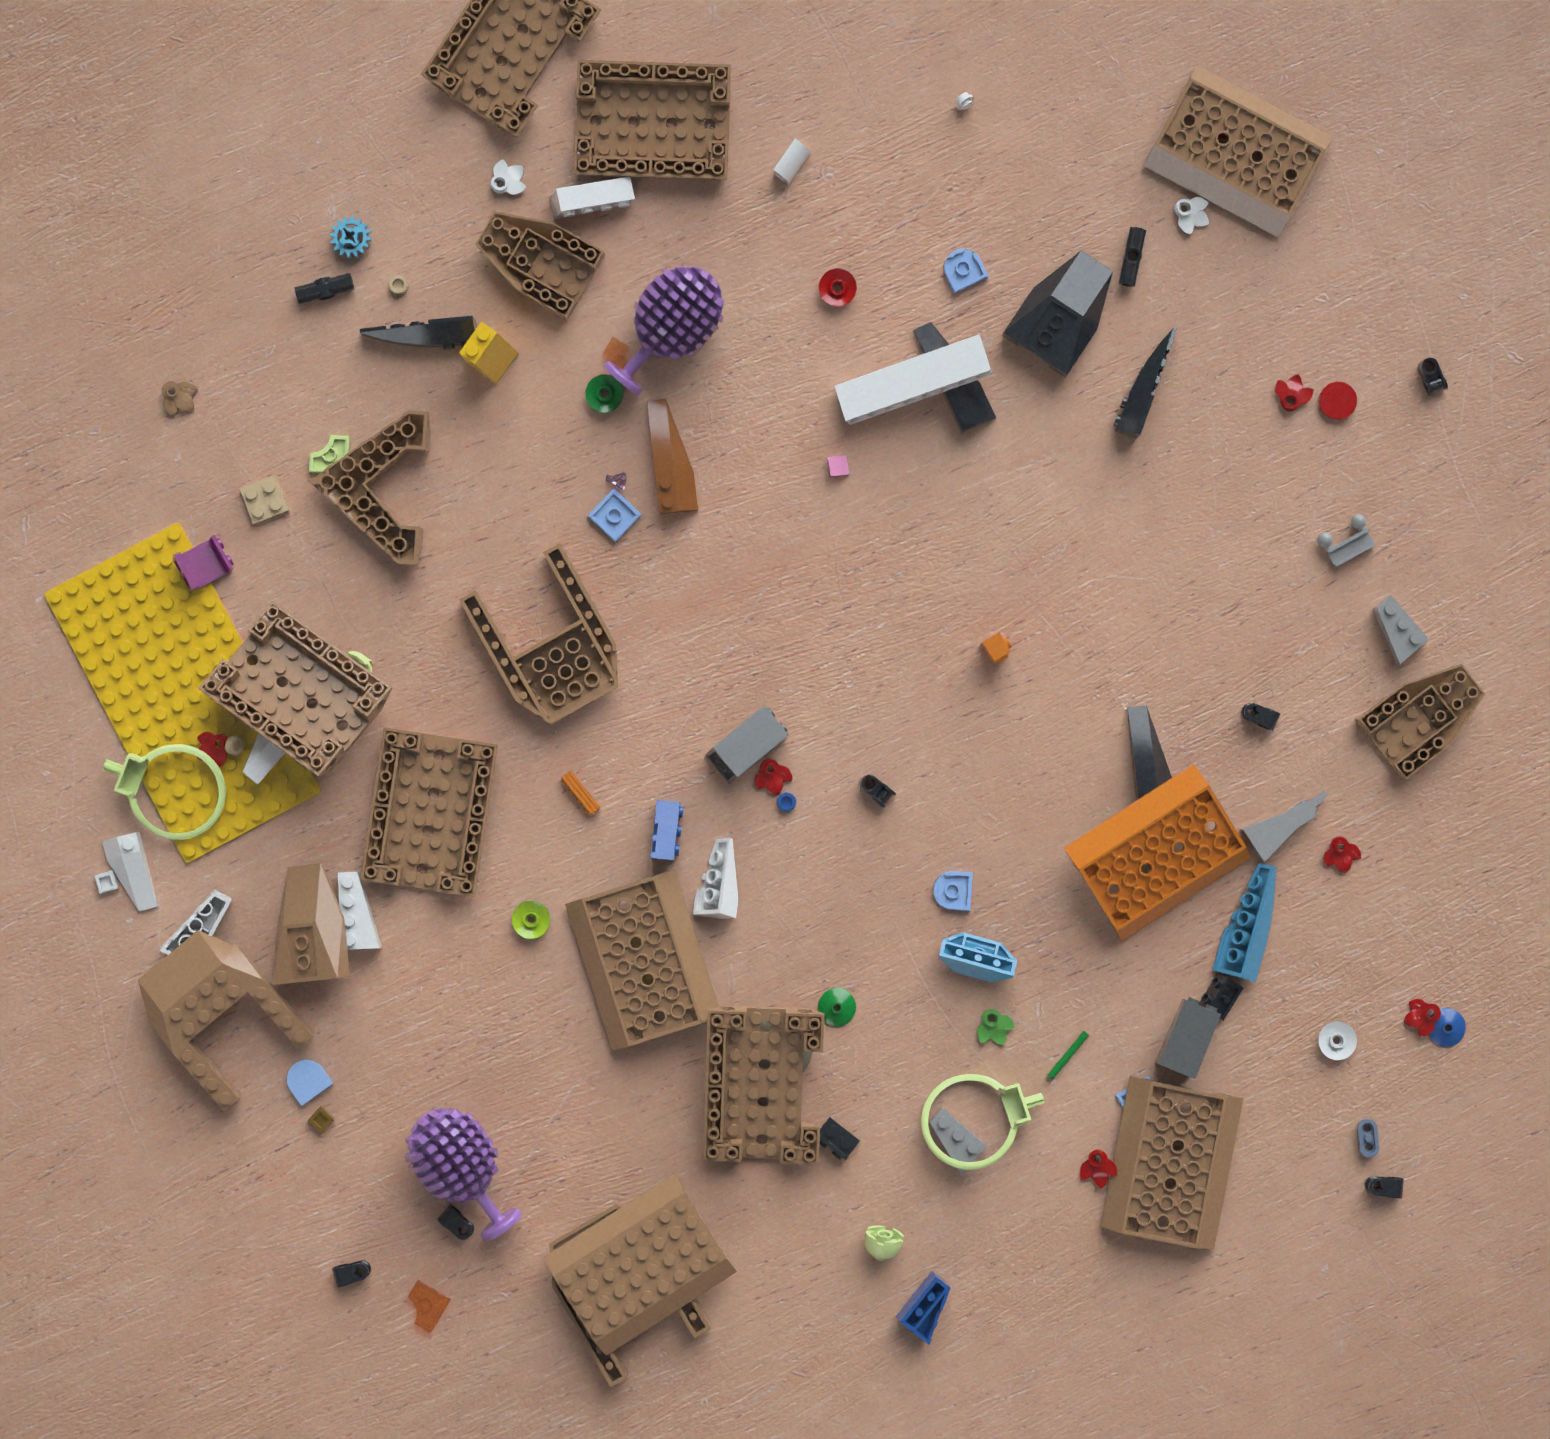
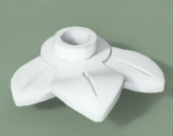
[490,159,526,195]
[1174,197,1209,234]

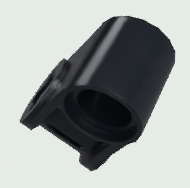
[1418,357,1448,396]
[1241,703,1280,731]
[860,774,896,808]
[1365,1176,1404,1199]
[437,1204,474,1240]
[332,1260,371,1287]

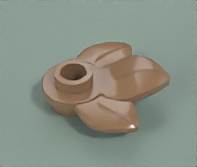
[162,381,198,416]

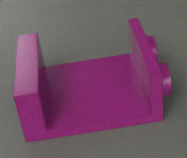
[172,535,234,592]

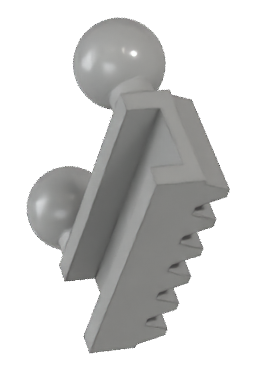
[1317,514,1376,567]

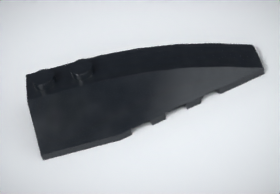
[360,316,477,350]
[914,322,996,434]
[1114,328,1177,439]
[1127,706,1172,801]

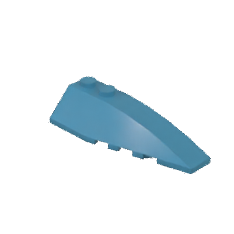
[1212,863,1276,982]

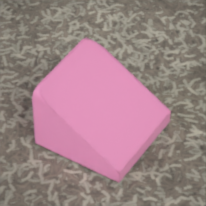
[828,455,849,477]

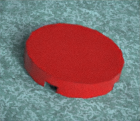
[1318,381,1357,420]

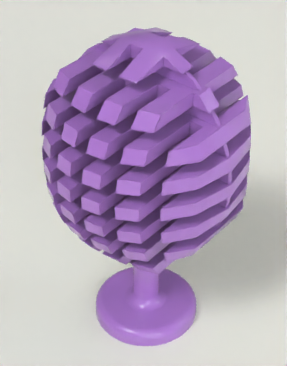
[603,265,724,396]
[405,1108,522,1242]

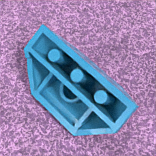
[939,933,1017,982]

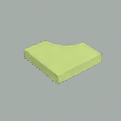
[309,435,350,473]

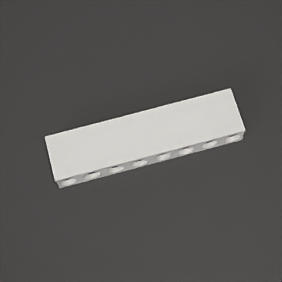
[835,334,993,425]

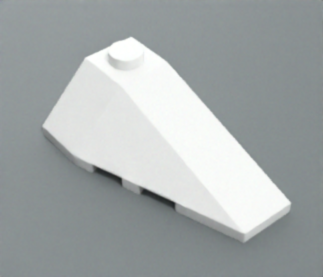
[243,733,285,785]
[102,832,158,911]
[693,838,738,919]

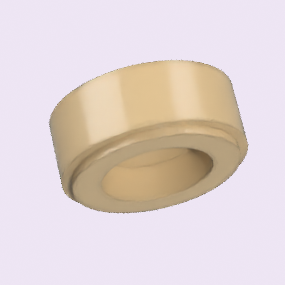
[389,275,408,295]
[225,736,244,756]

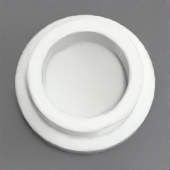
[955,92,974,110]

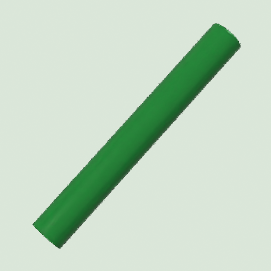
[1047,1031,1089,1079]

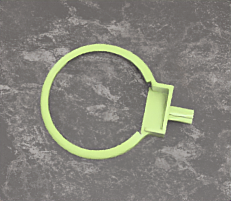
[103,744,226,840]
[921,1074,1045,1170]

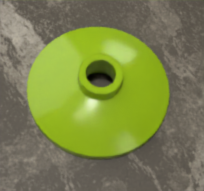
[512,900,550,939]

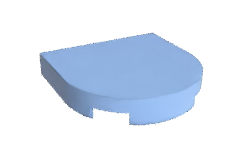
[944,249,989,294]
[933,871,973,911]
[287,1060,333,1106]

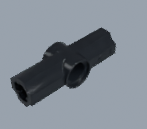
[1118,227,1146,287]
[294,273,355,304]

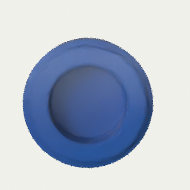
[777,792,796,812]

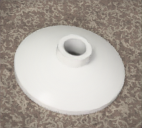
[1318,1021,1357,1060]

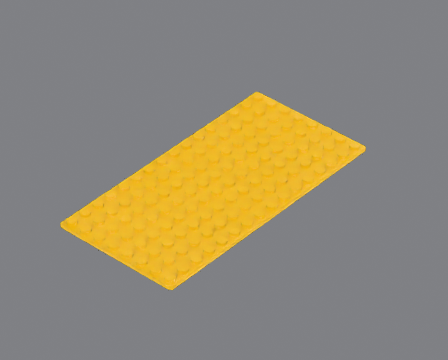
[45,523,321,863]

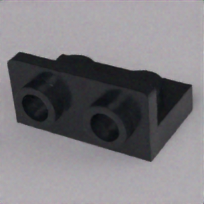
[1199,973,1244,1021]
[820,1117,860,1160]

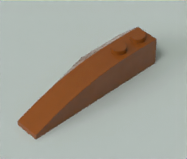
[647,399,698,515]

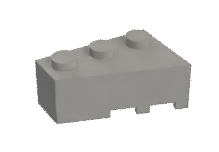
[1373,596,1429,665]
[929,1106,986,1175]

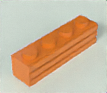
[561,770,601,815]

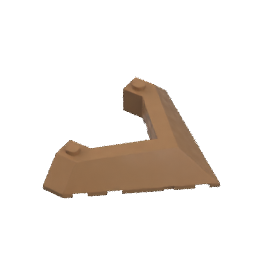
[308,410,430,565]

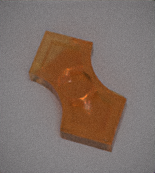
[603,337,636,390]

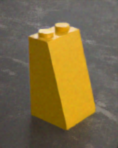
[459,321,519,384]

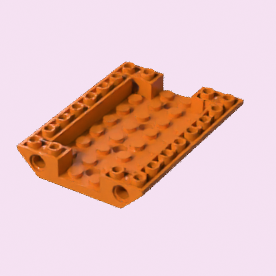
[1064,764,1250,941]

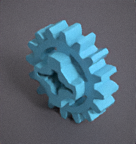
[330,216,372,259]

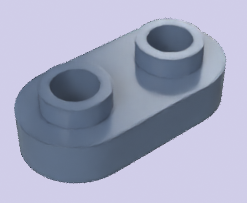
[1357,1118,1379,1158]

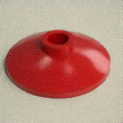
[819,268,857,307]

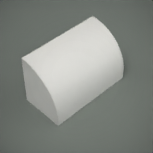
[773,139,811,184]

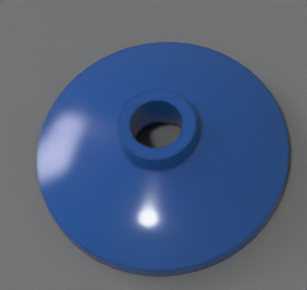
[1429,1008,1466,1047]

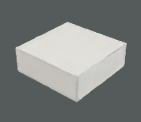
[94,870,119,894]

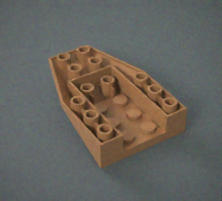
[475,211,605,321]
[1355,664,1485,780]
[272,863,350,985]

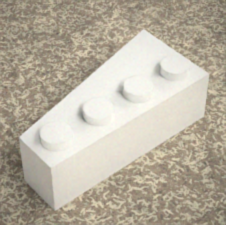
[550,177,635,220]
[338,871,382,950]
[160,889,232,955]

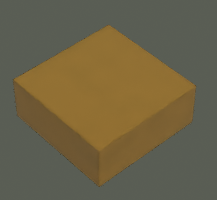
[307,1106,335,1133]

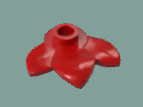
[1275,374,1314,411]
[197,732,228,768]
[754,759,793,796]
[1323,836,1361,873]
[1404,999,1441,1037]
[1080,1149,1117,1188]

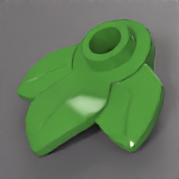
[977,1009,1015,1045]

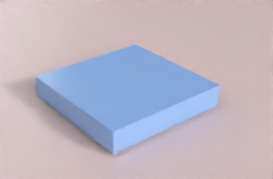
[588,488,642,543]

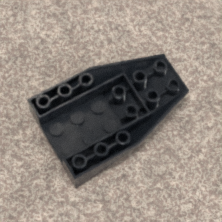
[1002,251,1113,378]

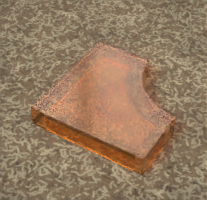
[408,1280,451,1333]

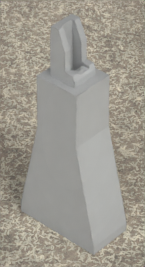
[1240,792,1327,862]

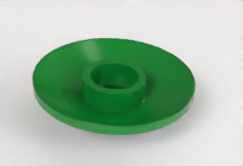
[585,374,624,413]
[818,988,856,1026]

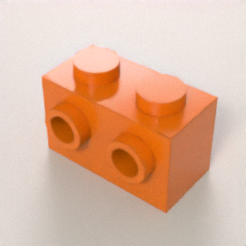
[980,632,1012,664]

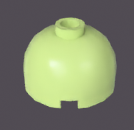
[865,1226,904,1261]

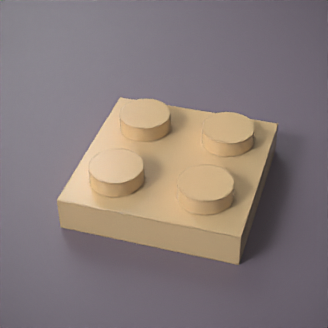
[239,475,290,525]

